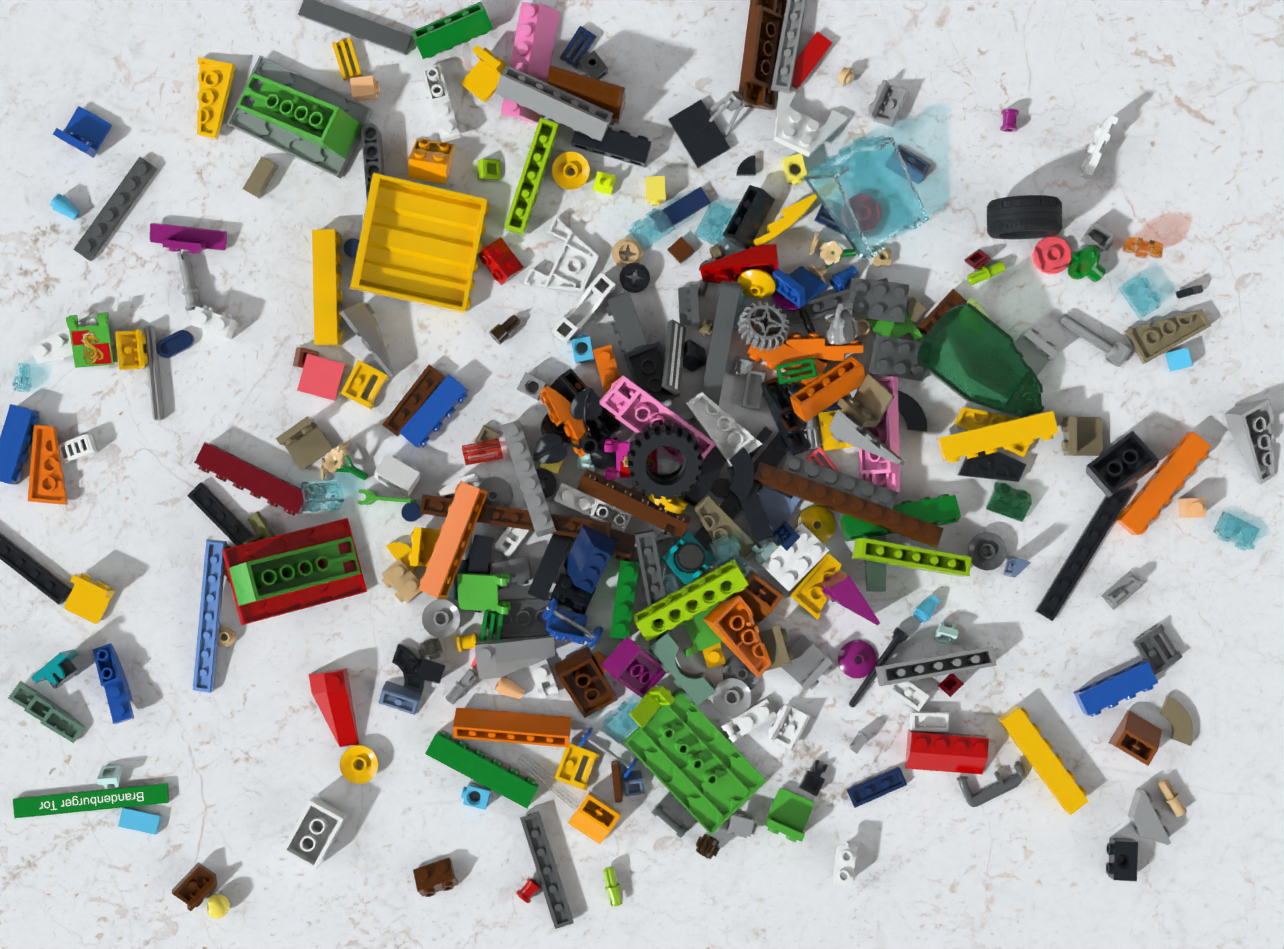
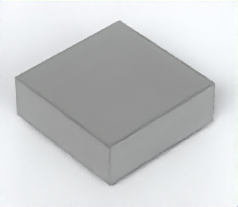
[849,732,868,754]

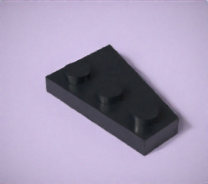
[957,451,1027,482]

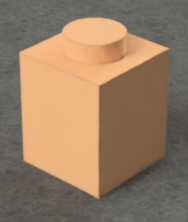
[350,75,380,102]
[1178,498,1206,518]

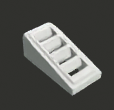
[59,434,98,464]

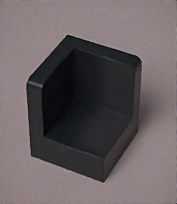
[683,339,706,372]

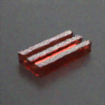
[462,439,503,465]

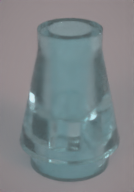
[12,363,32,392]

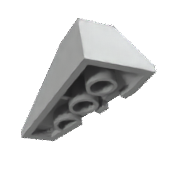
[339,301,395,378]
[1225,399,1274,484]
[475,636,555,679]

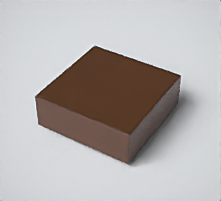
[667,237,694,264]

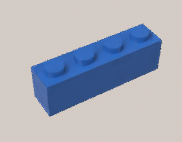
[399,374,469,448]
[0,404,39,485]
[1074,660,1158,717]

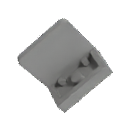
[1001,329,1059,383]
[782,636,833,690]

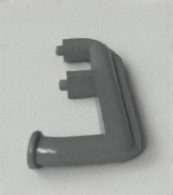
[957,761,1025,807]

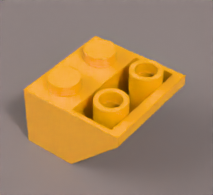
[408,138,454,184]
[568,791,621,844]

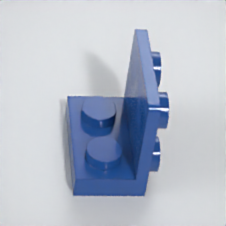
[53,106,112,158]
[773,266,827,308]
[545,608,591,645]

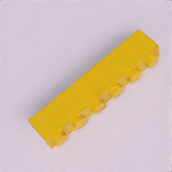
[312,229,344,347]
[937,411,1059,463]
[997,705,1089,815]

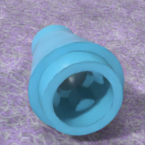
[50,194,81,220]
[913,594,940,623]

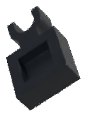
[798,760,828,797]

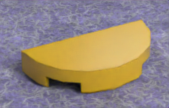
[386,542,415,573]

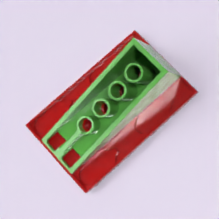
[222,518,367,625]

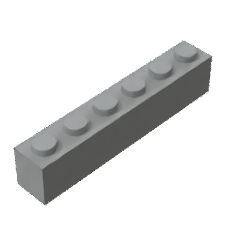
[495,65,613,141]
[501,420,556,537]
[875,646,997,686]

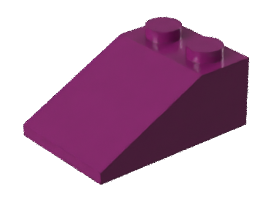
[820,570,880,625]
[602,636,666,698]

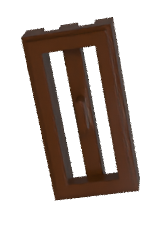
[611,761,623,803]

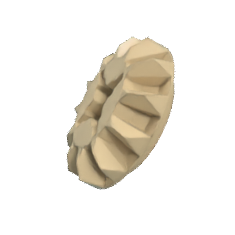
[612,238,643,268]

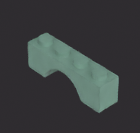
[649,630,716,706]

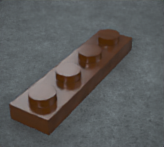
[382,365,445,437]

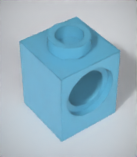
[571,334,595,364]
[461,783,491,810]

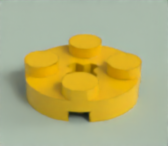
[648,494,688,514]

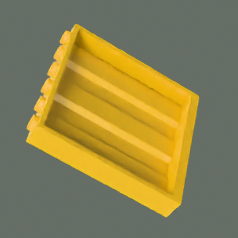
[350,173,490,313]

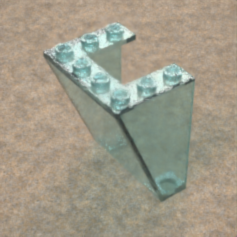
[804,136,929,259]

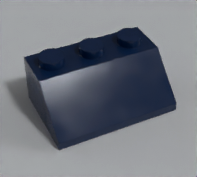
[564,524,618,594]

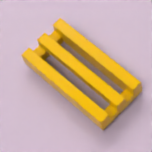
[332,37,362,81]

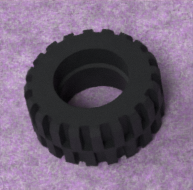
[627,421,703,500]

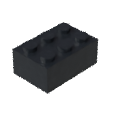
[624,341,680,404]
[1086,431,1159,500]

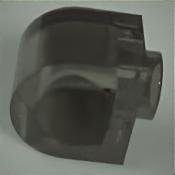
[418,637,443,660]

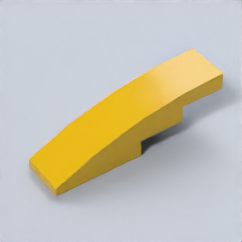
[752,194,818,247]

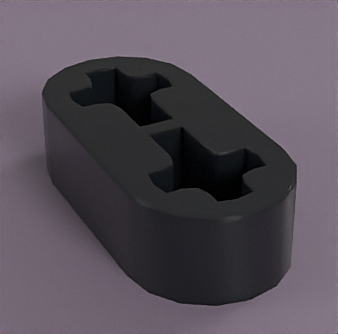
[749,426,773,459]

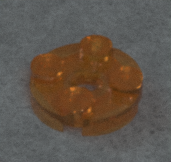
[1123,238,1164,258]

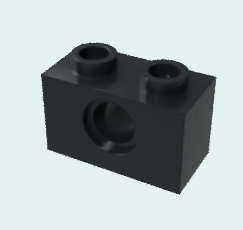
[1106,838,1138,881]

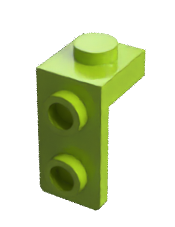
[629,686,675,727]

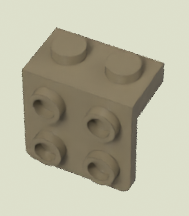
[1061,416,1103,456]
[759,625,794,671]

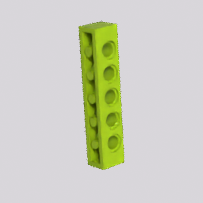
[504,118,559,237]
[853,538,972,577]
[633,559,749,641]

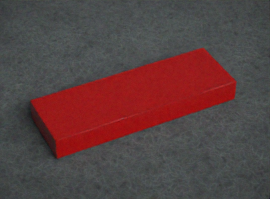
[791,31,832,90]

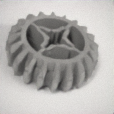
[738,301,790,352]

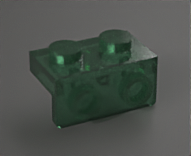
[986,482,1032,522]

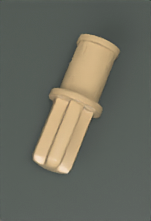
[1158,779,1187,817]

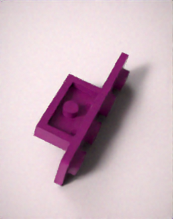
[150,223,227,254]

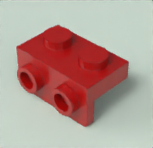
[479,238,524,285]

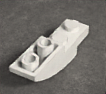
[422,64,461,143]
[553,483,632,532]

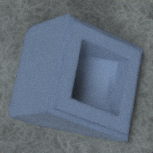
[622,770,645,797]

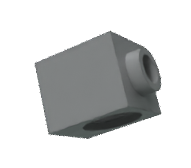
[517,372,547,401]

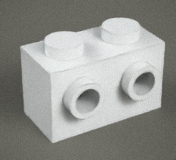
[190,305,238,339]
[375,454,420,498]

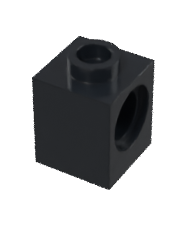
[413,658,445,684]

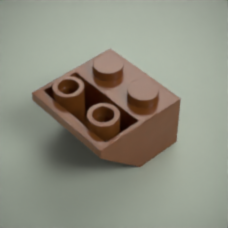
[728,570,784,623]
[1108,710,1162,766]

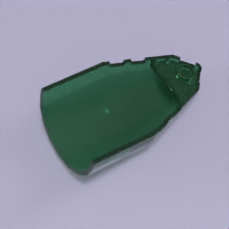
[917,303,1044,418]

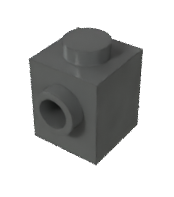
[579,50,608,80]

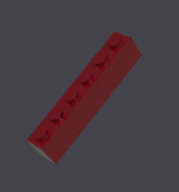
[194,442,311,516]

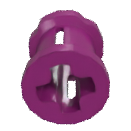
[1000,109,1019,132]

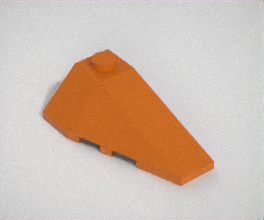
[703,595,772,678]

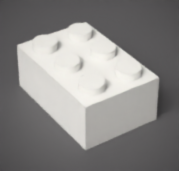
[761,521,829,591]
[281,796,347,870]

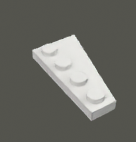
[29,311,116,365]
[686,392,762,467]

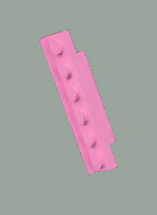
[501,1,560,124]
[599,375,716,464]
[858,376,900,492]

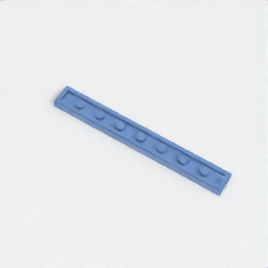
[193,539,227,693]

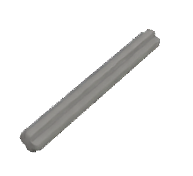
[144,326,164,420]

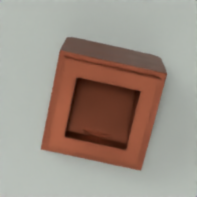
[293,348,319,368]

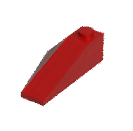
[700,244,779,283]
[309,668,359,747]

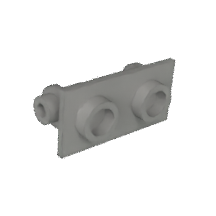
[1101,571,1143,610]

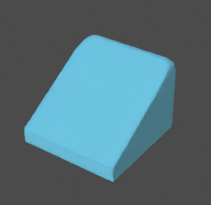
[1165,347,1193,372]

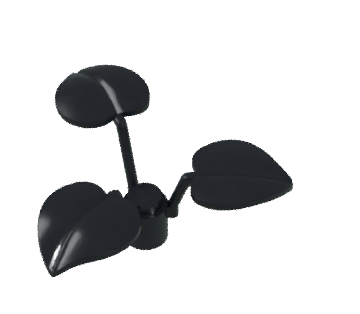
[533,388,616,469]

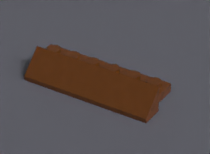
[738,0,787,110]
[577,468,691,538]

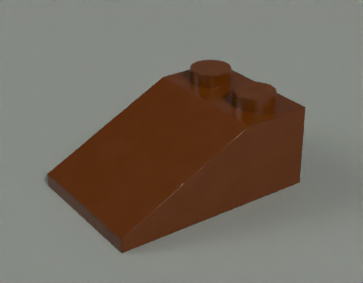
[554,646,618,718]

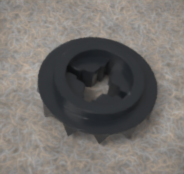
[620,262,650,293]
[536,469,557,498]

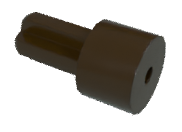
[489,315,521,345]

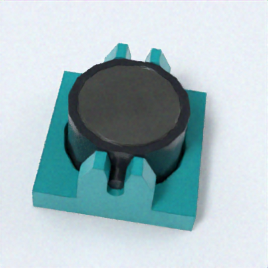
[661,532,715,585]
[32,649,79,689]

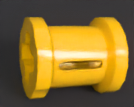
[456,632,478,652]

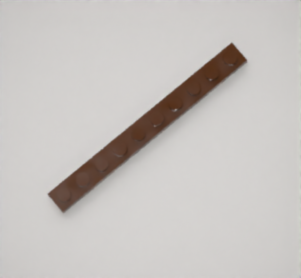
[754,462,944,548]
[420,494,612,538]

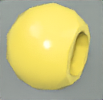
[207,894,230,919]

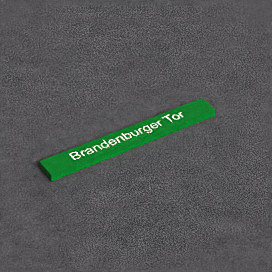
[13,783,169,818]

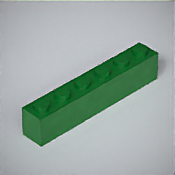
[840,494,961,542]
[425,730,539,808]

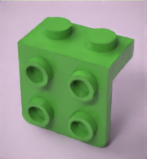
[765,788,814,842]

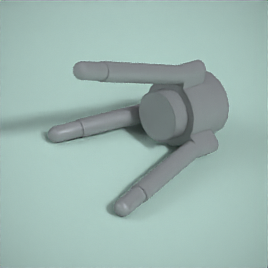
[708,91,744,138]

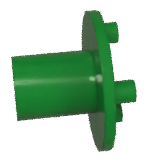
[1068,246,1105,282]

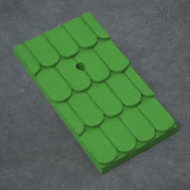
[623,688,766,835]

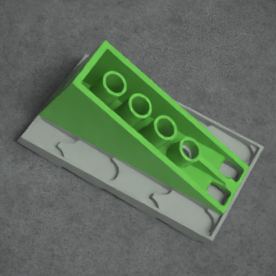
[227,56,374,179]

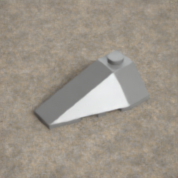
[829,410,905,465]

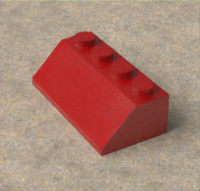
[905,730,989,774]

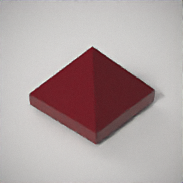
[964,249,990,270]
[938,673,964,697]

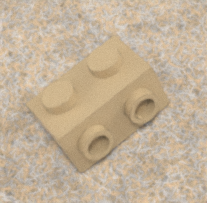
[382,559,421,604]

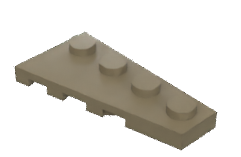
[1124,309,1211,364]
[693,495,760,568]

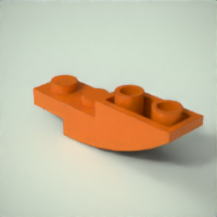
[785,332,864,361]
[592,344,621,423]
[540,386,590,458]

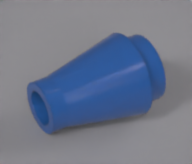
[829,265,858,292]

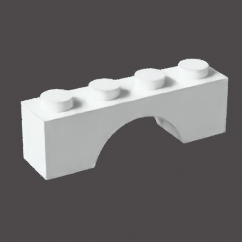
[551,272,616,345]

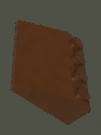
[547,65,626,125]

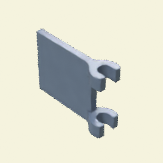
[744,485,801,533]

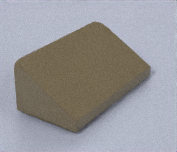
[243,156,278,199]

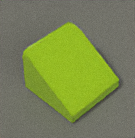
[477,158,501,180]

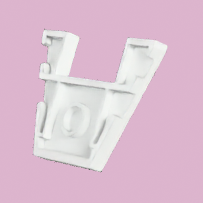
[774,90,848,157]
[523,216,599,292]

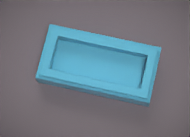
[118,807,162,835]

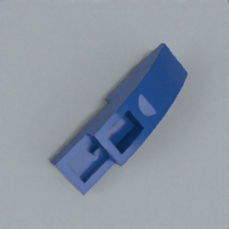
[92,643,134,724]

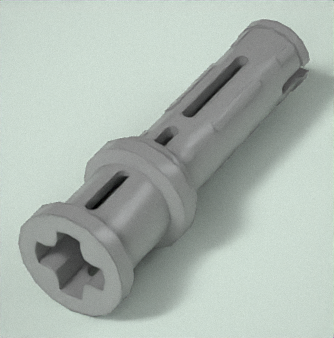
[177,251,203,311]

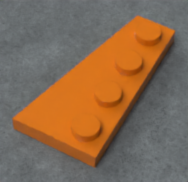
[28,425,68,505]

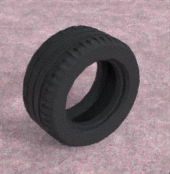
[987,195,1062,239]

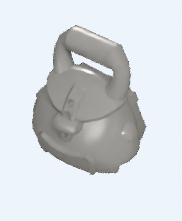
[827,300,861,345]

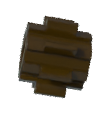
[696,834,720,859]

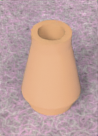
[495,676,525,700]

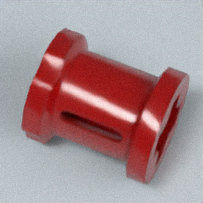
[516,877,542,903]

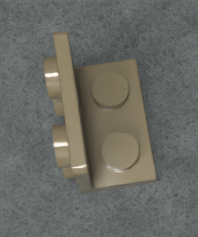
[837,374,894,427]
[276,416,333,470]

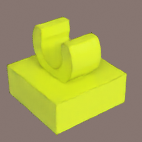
[593,171,616,195]

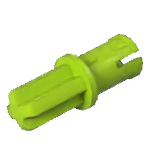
[967,261,1006,285]
[603,866,623,907]

